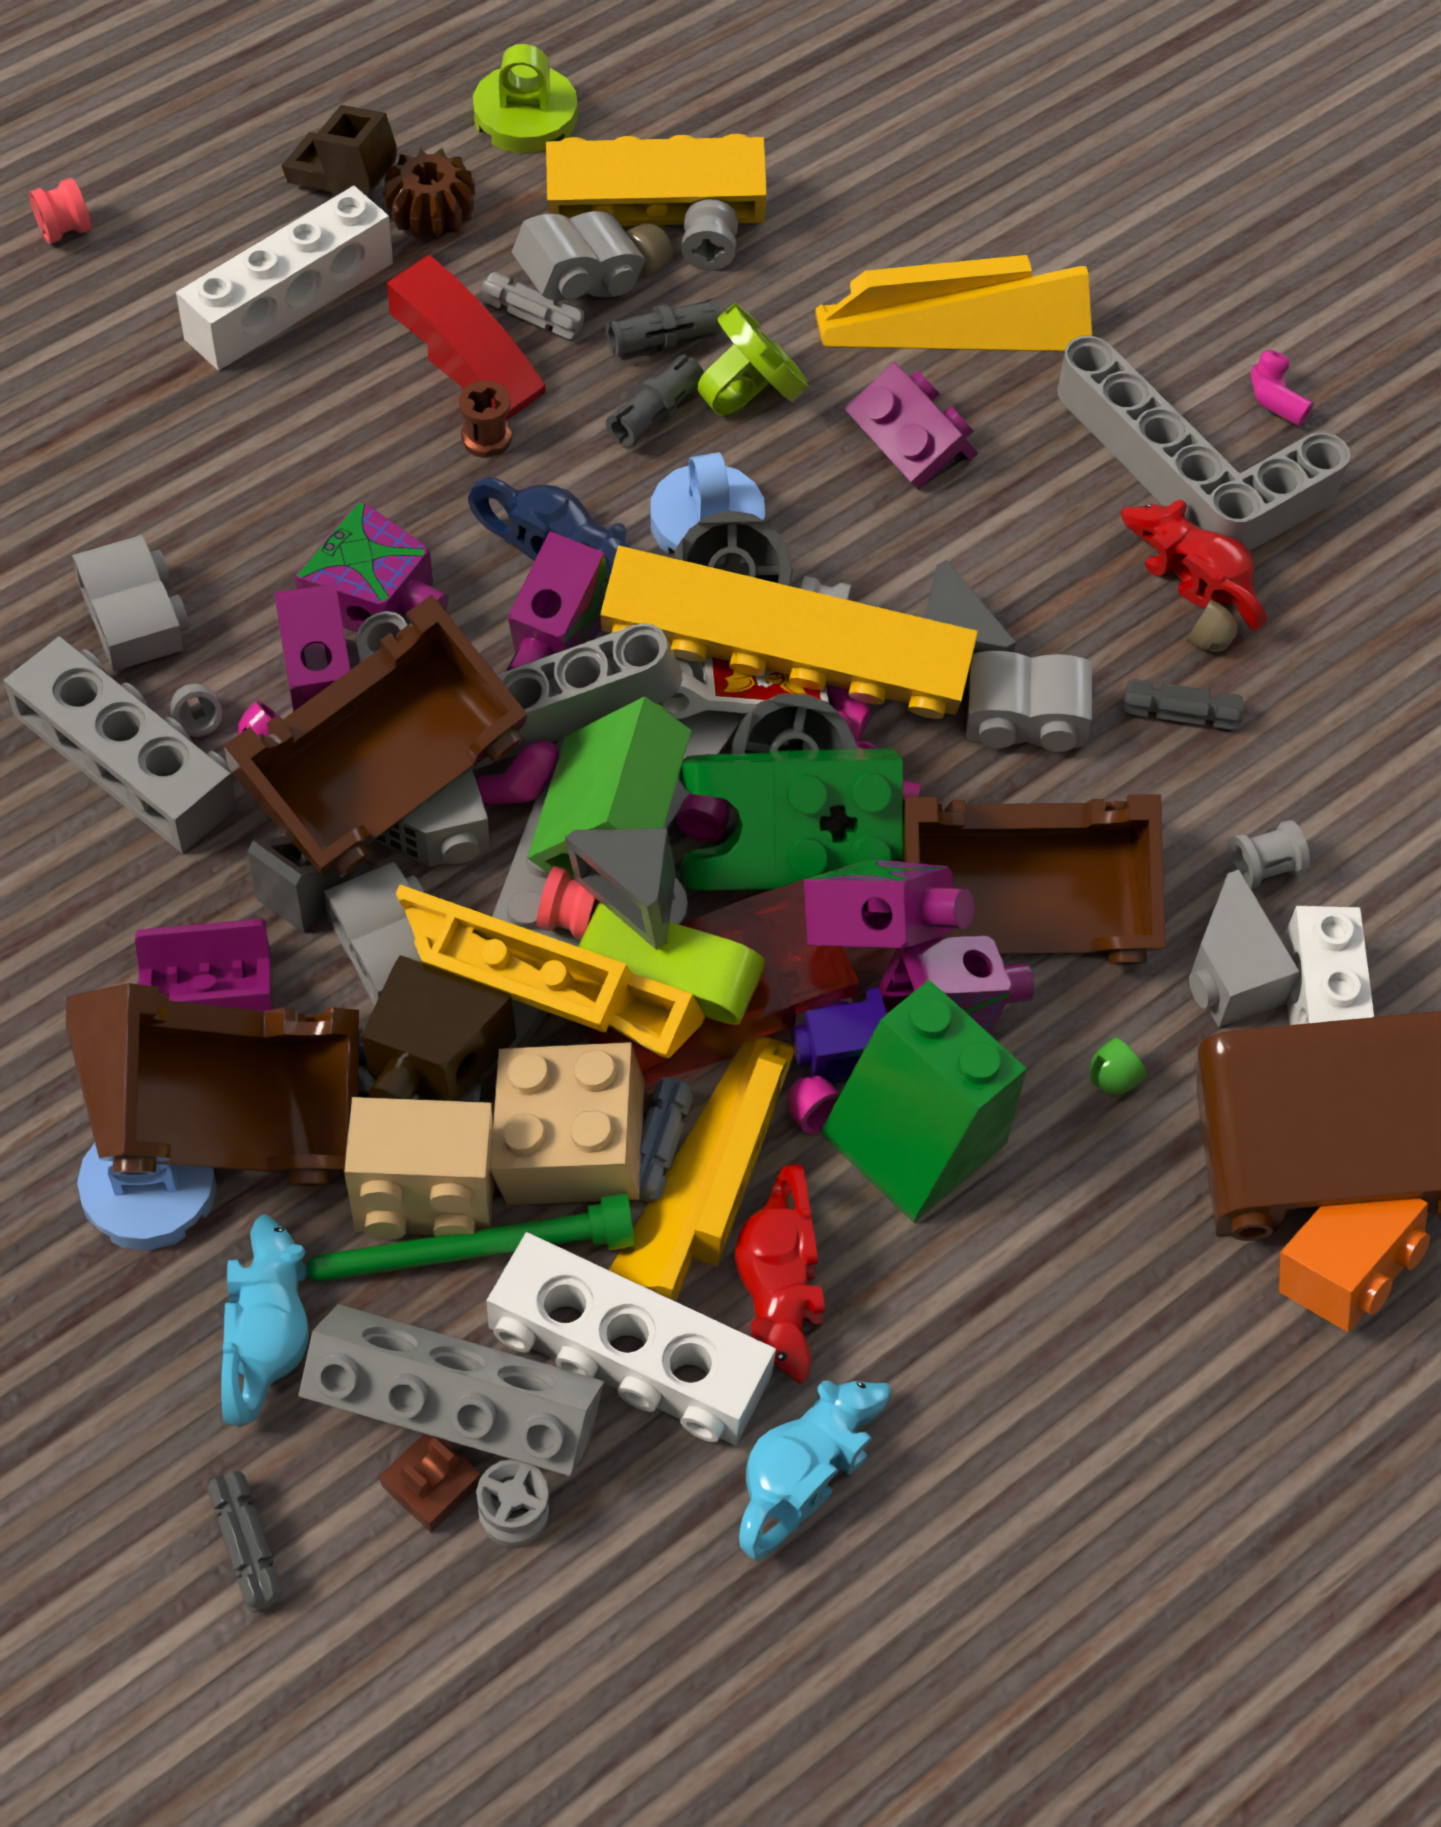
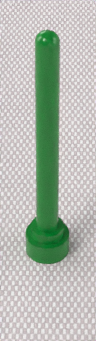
[306,1193,636,1282]

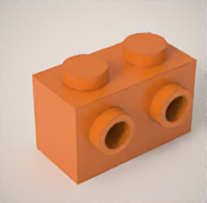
[1279,1198,1431,1333]

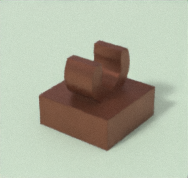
[380,1434,481,1533]

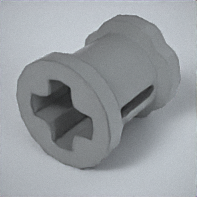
[1228,820,1310,889]

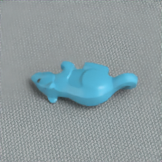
[221,1214,309,1427]
[739,1381,891,1562]

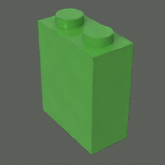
[527,696,692,878]

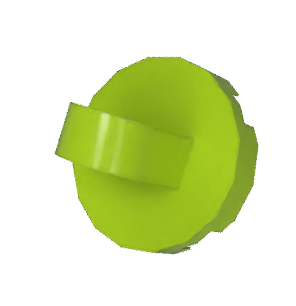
[473,44,578,153]
[698,302,809,416]

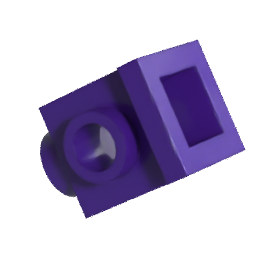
[791,987,887,1084]

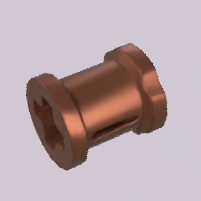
[459,381,512,458]

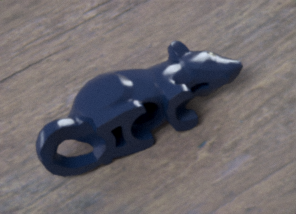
[468,477,630,579]

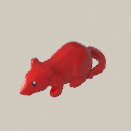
[1121,500,1267,631]
[734,1164,825,1384]

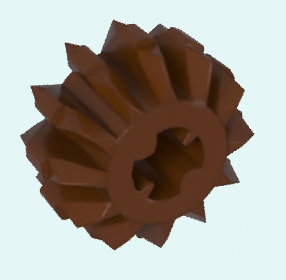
[383,147,475,240]

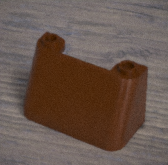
[224,594,528,878]
[903,794,1166,965]
[66,983,359,1186]
[1196,1011,1441,1241]

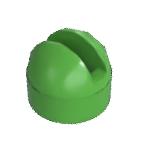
[1089,1037,1147,1095]

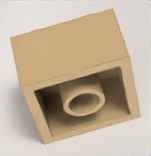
[490,1042,645,1205]
[344,1097,495,1240]

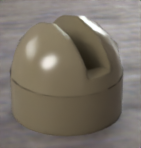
[1186,599,1238,652]

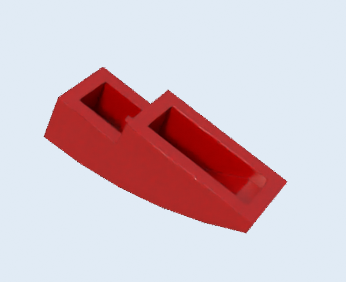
[387,255,546,421]

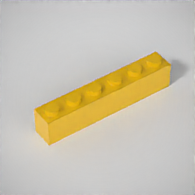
[600,545,978,719]

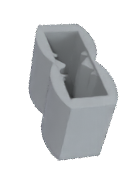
[511,212,646,301]
[72,535,190,671]
[966,651,1092,752]
[324,862,424,1006]

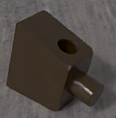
[362,955,517,1101]

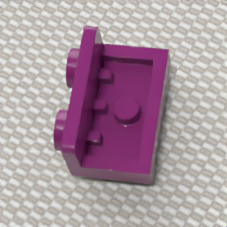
[844,361,979,490]
[135,919,273,1011]

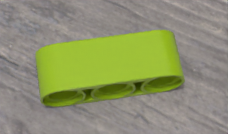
[578,903,766,1025]

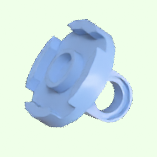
[650,452,765,554]
[77,1143,217,1251]

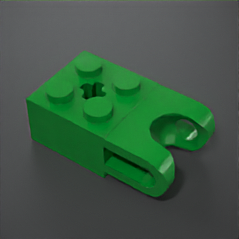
[679,748,903,890]

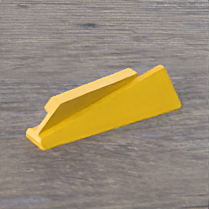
[815,255,1092,352]
[396,885,705,1059]
[609,1033,794,1302]

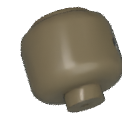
[625,223,674,276]

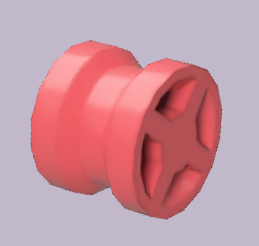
[29,177,92,244]
[537,866,601,940]

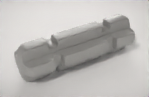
[481,272,584,340]

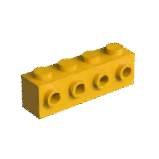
[546,134,767,226]

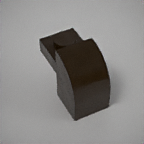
[281,105,397,198]

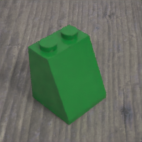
[821,979,1027,1223]

